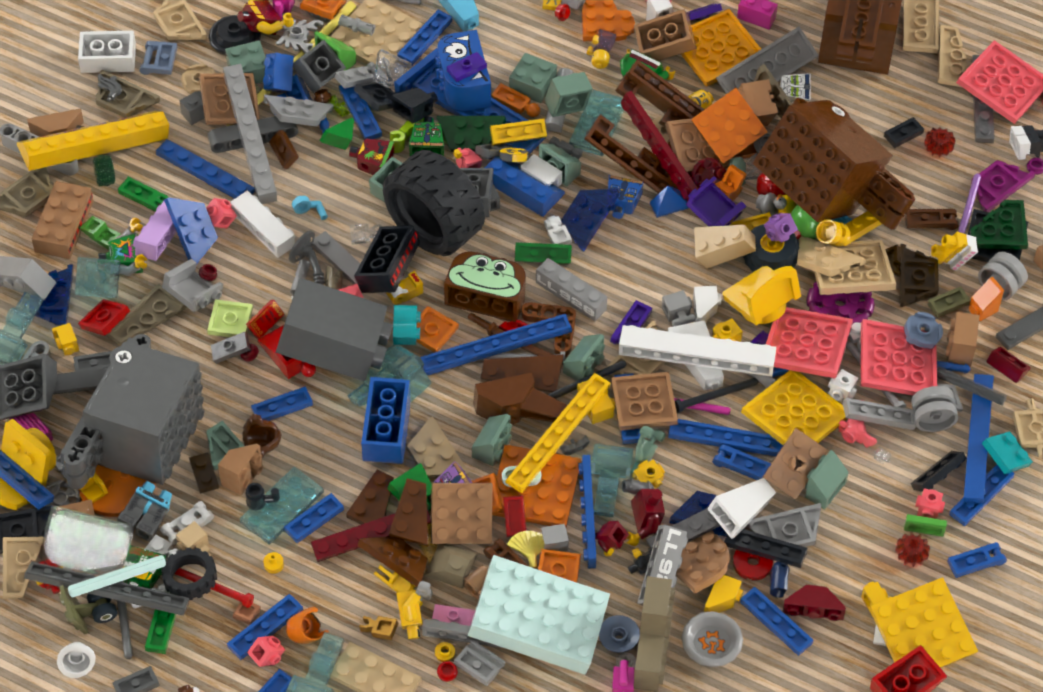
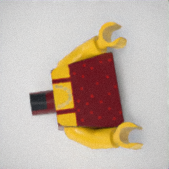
[237,0,294,35]

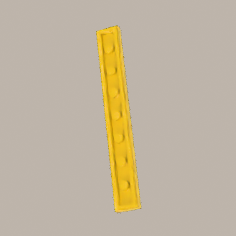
[505,373,610,493]

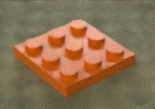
[691,88,768,164]

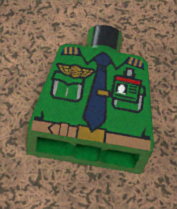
[409,116,444,156]

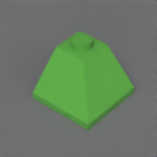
[314,31,356,70]

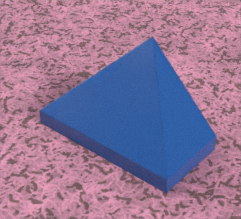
[650,186,689,218]

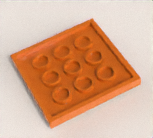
[492,445,582,528]

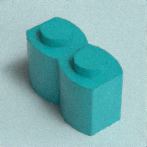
[393,305,421,345]

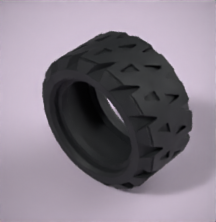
[382,150,485,256]

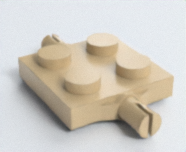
[1013,398,1043,459]

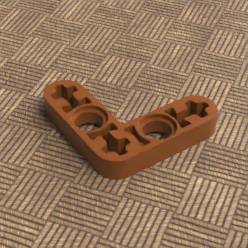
[521,302,576,357]

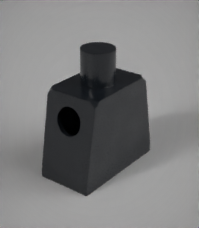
[392,88,438,124]

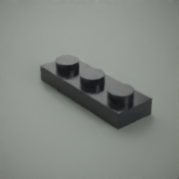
[910,451,967,491]

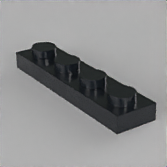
[724,529,808,568]

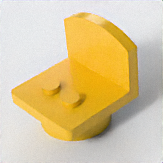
[722,266,801,326]
[0,419,56,510]

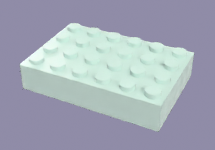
[468,555,610,675]

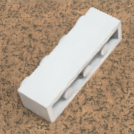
[230,190,295,258]

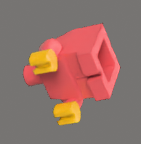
[453,148,482,168]

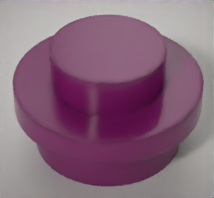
[1027,157,1043,175]

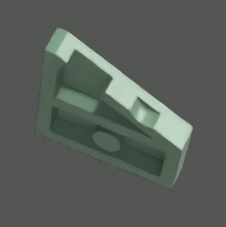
[206,421,244,470]

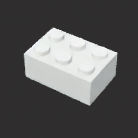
[78,31,136,73]

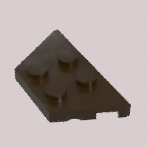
[900,244,939,307]

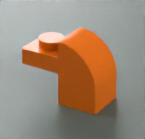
[715,164,747,201]

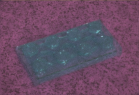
[569,89,624,156]
[240,467,324,545]

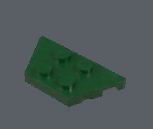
[437,116,506,152]

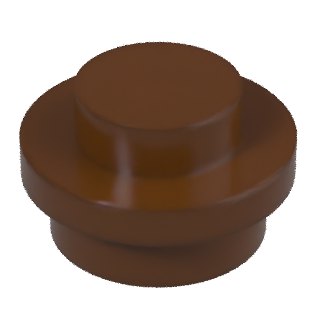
[314,89,332,103]

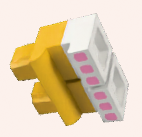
[931,232,978,271]

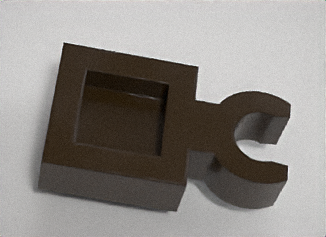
[885,245,902,276]

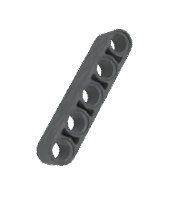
[207,116,298,153]

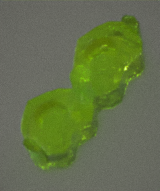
[329,94,350,117]

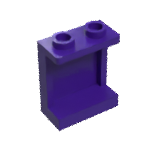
[686,176,747,227]

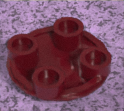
[691,158,726,189]

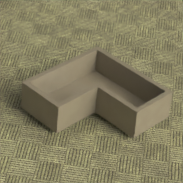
[634,576,675,692]

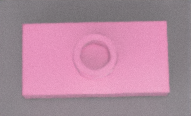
[432,604,475,626]

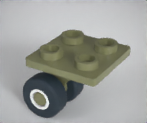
[59,585,118,634]

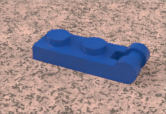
[712,444,771,480]
[947,542,1007,578]

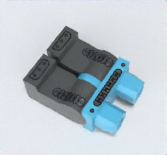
[117,481,172,542]

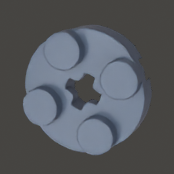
[904,312,943,349]

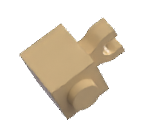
[176,521,211,556]

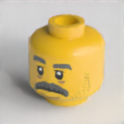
[688,89,714,109]

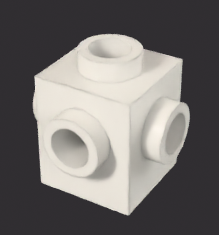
[828,369,859,403]

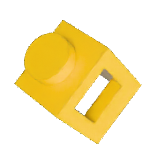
[52,323,79,356]
[861,582,892,617]

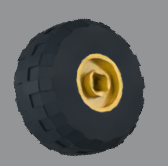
[743,224,800,272]

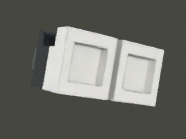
[1009,125,1043,160]

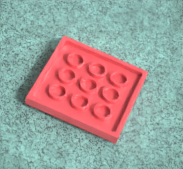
[956,40,1043,124]
[766,307,853,378]
[861,319,937,396]

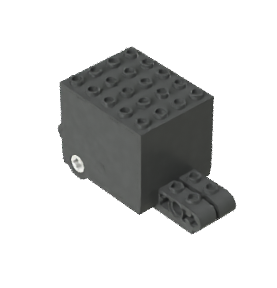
[60,334,205,489]

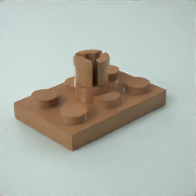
[762,428,829,500]

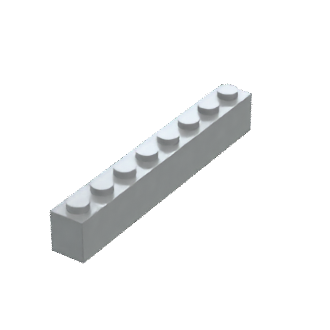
[223,64,277,204]

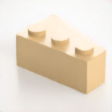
[694,225,756,269]

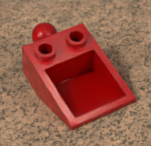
[257,325,316,379]

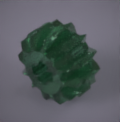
[93,155,116,187]

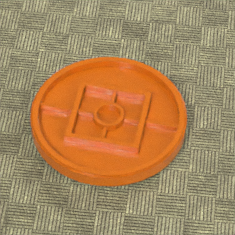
[78,465,156,517]

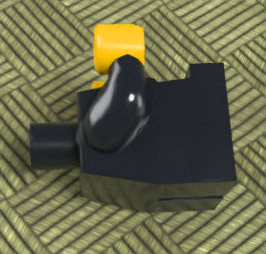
[628,546,653,574]

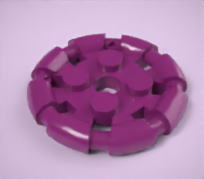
[806,281,875,324]

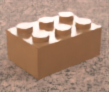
[634,9,697,61]

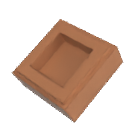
[233,602,261,625]

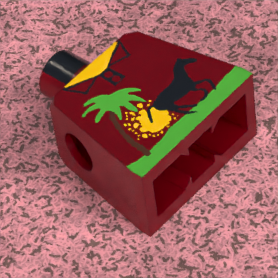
[349,139,395,175]

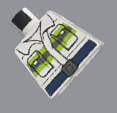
[780,73,811,103]

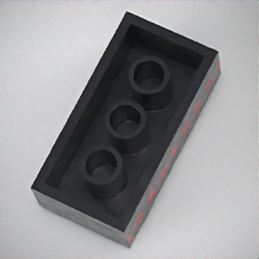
[354,225,420,293]

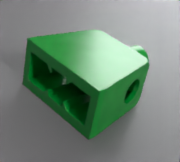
[387,463,432,512]

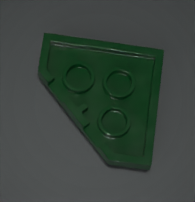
[970,200,1028,249]

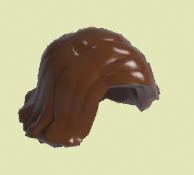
[242,414,282,458]

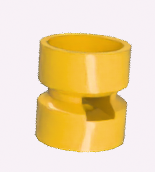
[816,219,850,247]

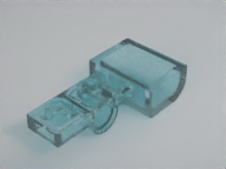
[0,292,43,365]
[347,344,424,407]
[591,443,634,517]
[286,632,345,692]

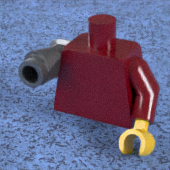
[622,478,665,546]

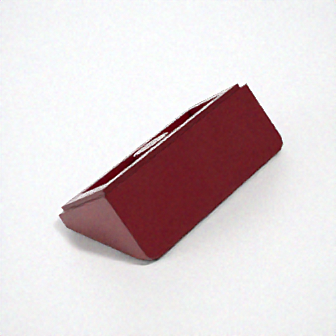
[986,347,1031,383]

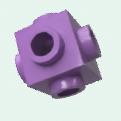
[763,213,798,242]

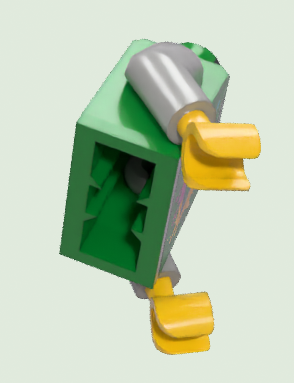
[98,217,147,276]

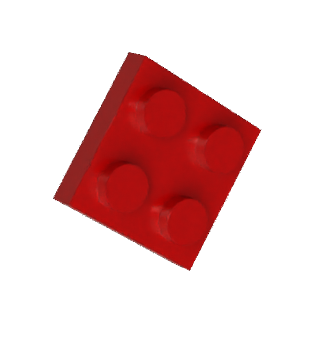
[78,299,130,336]

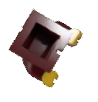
[595,521,629,556]

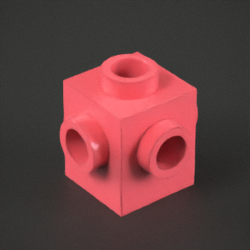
[206,198,237,229]
[915,488,945,519]
[247,636,285,667]

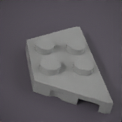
[263,95,333,126]
[747,503,821,547]

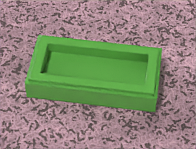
[904,514,947,537]

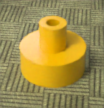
[263,552,284,574]

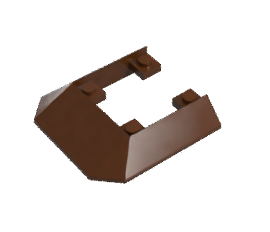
[584,59,705,194]

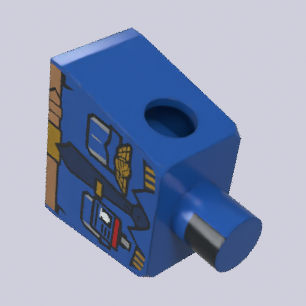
[607,175,644,219]

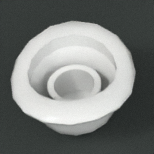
[57,642,96,678]

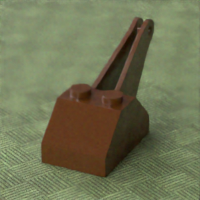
[473,373,581,425]

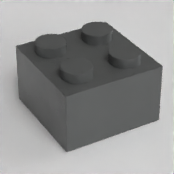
[293,40,346,93]

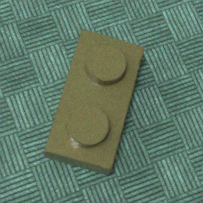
[928,287,971,318]

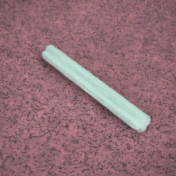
[68,555,166,597]

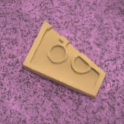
[3,537,44,599]

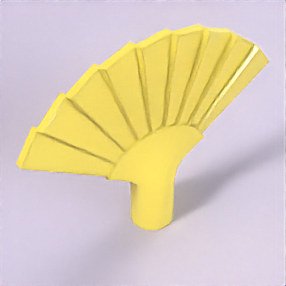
[507,531,544,569]

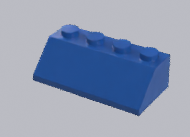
[485,156,565,217]

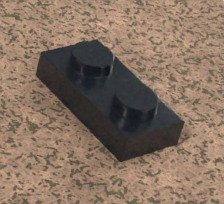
[884,117,924,148]

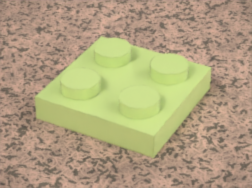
[207,299,253,337]

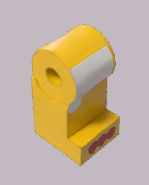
[385,271,423,305]

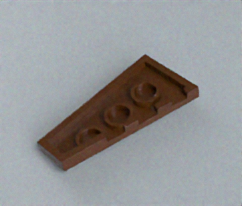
[481,354,564,392]

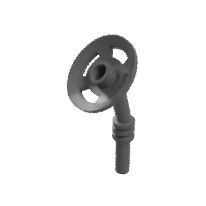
[289,231,325,285]

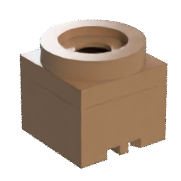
[731,79,778,126]

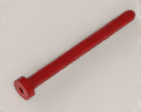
[174,568,254,608]

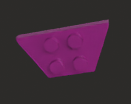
[971,160,1036,212]

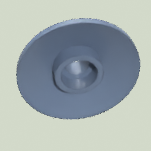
[599,615,640,653]

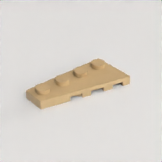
[937,25,969,87]

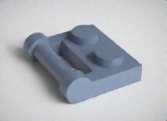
[139,41,178,75]

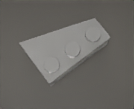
[0,256,56,300]

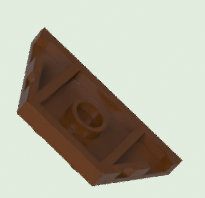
[357,537,428,587]

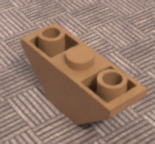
[27,108,84,137]

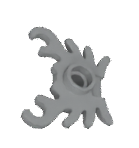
[276,19,324,54]

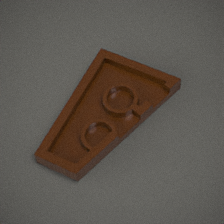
[346,469,394,525]
[389,478,428,547]

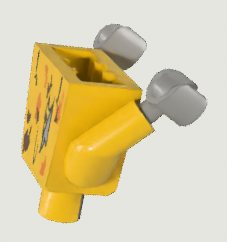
[396,581,433,640]

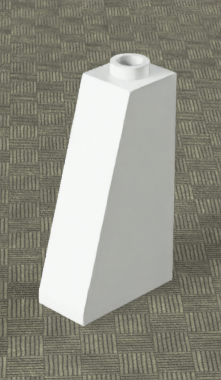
[668,320,724,390]
[707,478,776,539]

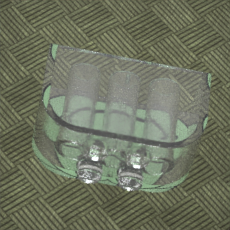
[44,505,133,576]

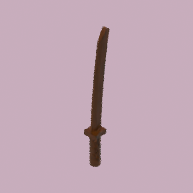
[468,312,554,356]

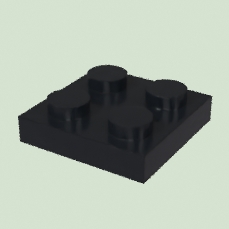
[354,80,396,111]

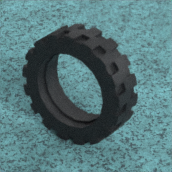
[161,548,217,600]

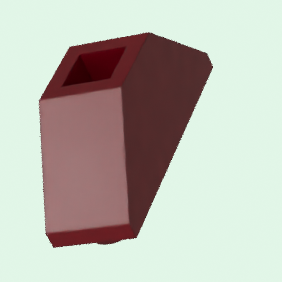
[782,584,846,621]

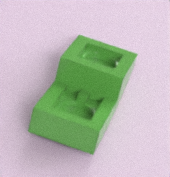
[80,216,121,250]

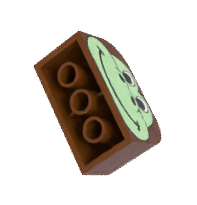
[444,251,526,321]

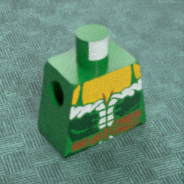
[123,545,166,589]

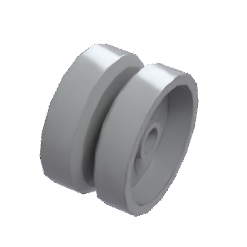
[978,252,1028,300]
[911,386,958,432]

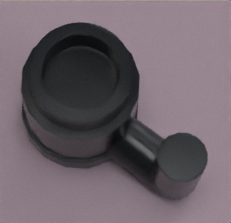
[245,483,280,510]

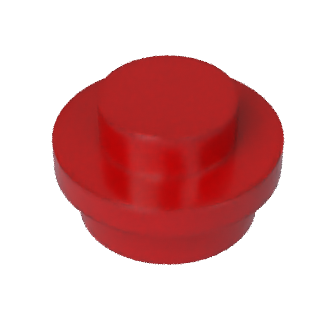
[555,4,570,21]
[437,661,458,682]

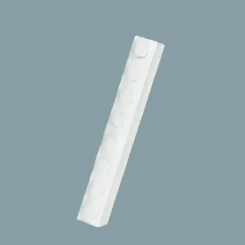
[619,325,776,377]

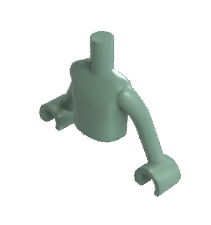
[631,426,666,473]

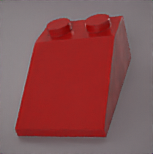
[870,645,947,692]

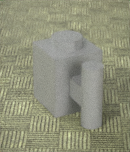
[662,290,696,327]

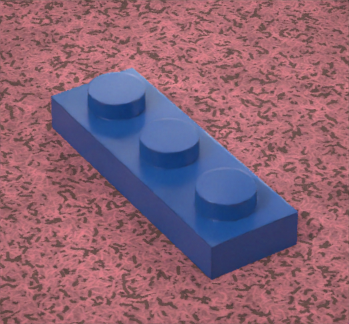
[251,386,313,421]
[284,493,344,543]

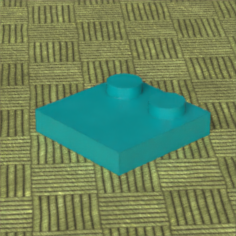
[982,431,1033,474]

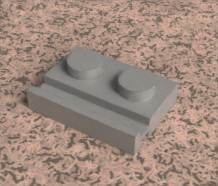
[454,639,505,686]

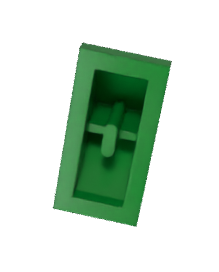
[320,117,354,150]

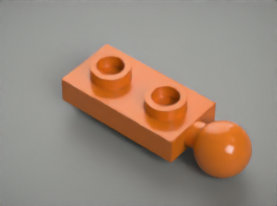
[491,83,541,117]

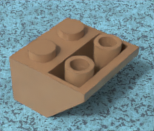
[218,444,263,495]

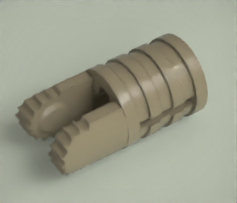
[325,266,343,290]

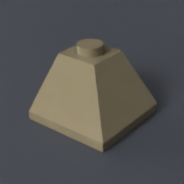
[425,544,477,589]

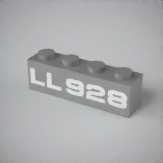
[536,258,608,321]
[637,525,688,605]

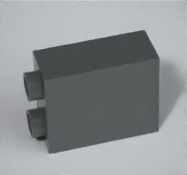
[275,278,393,381]

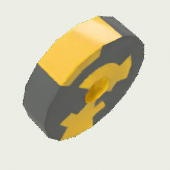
[500,148,529,162]

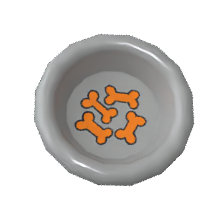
[681,611,743,667]

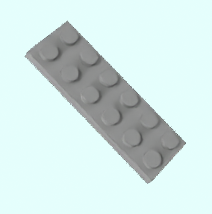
[716,26,819,94]

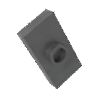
[211,332,250,364]

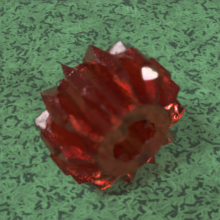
[924,127,956,158]
[895,531,930,567]

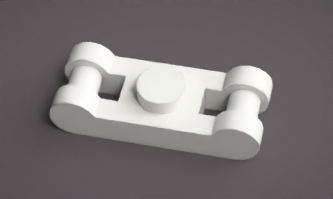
[160,501,214,545]

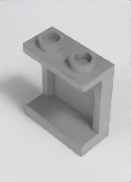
[162,259,223,312]

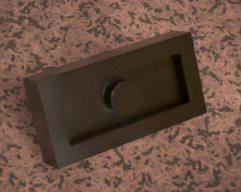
[189,452,219,494]

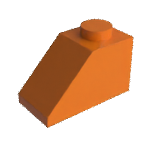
[969,277,1004,321]

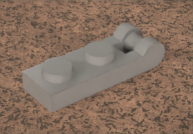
[334,62,384,88]

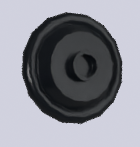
[208,15,261,55]

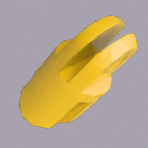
[373,565,415,593]

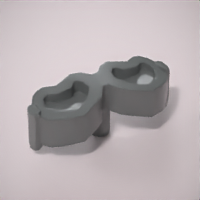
[560,435,590,455]

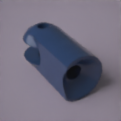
[770,562,790,598]

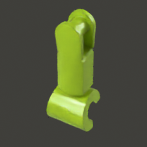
[390,119,423,153]

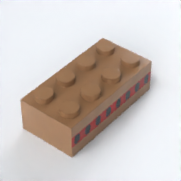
[32,181,94,259]

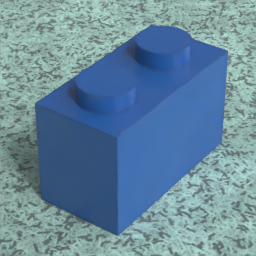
[263,53,294,93]

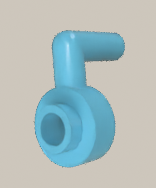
[292,196,328,220]

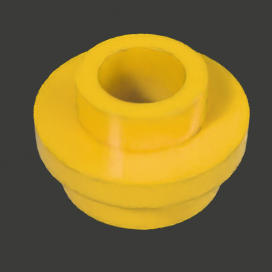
[435,642,455,662]

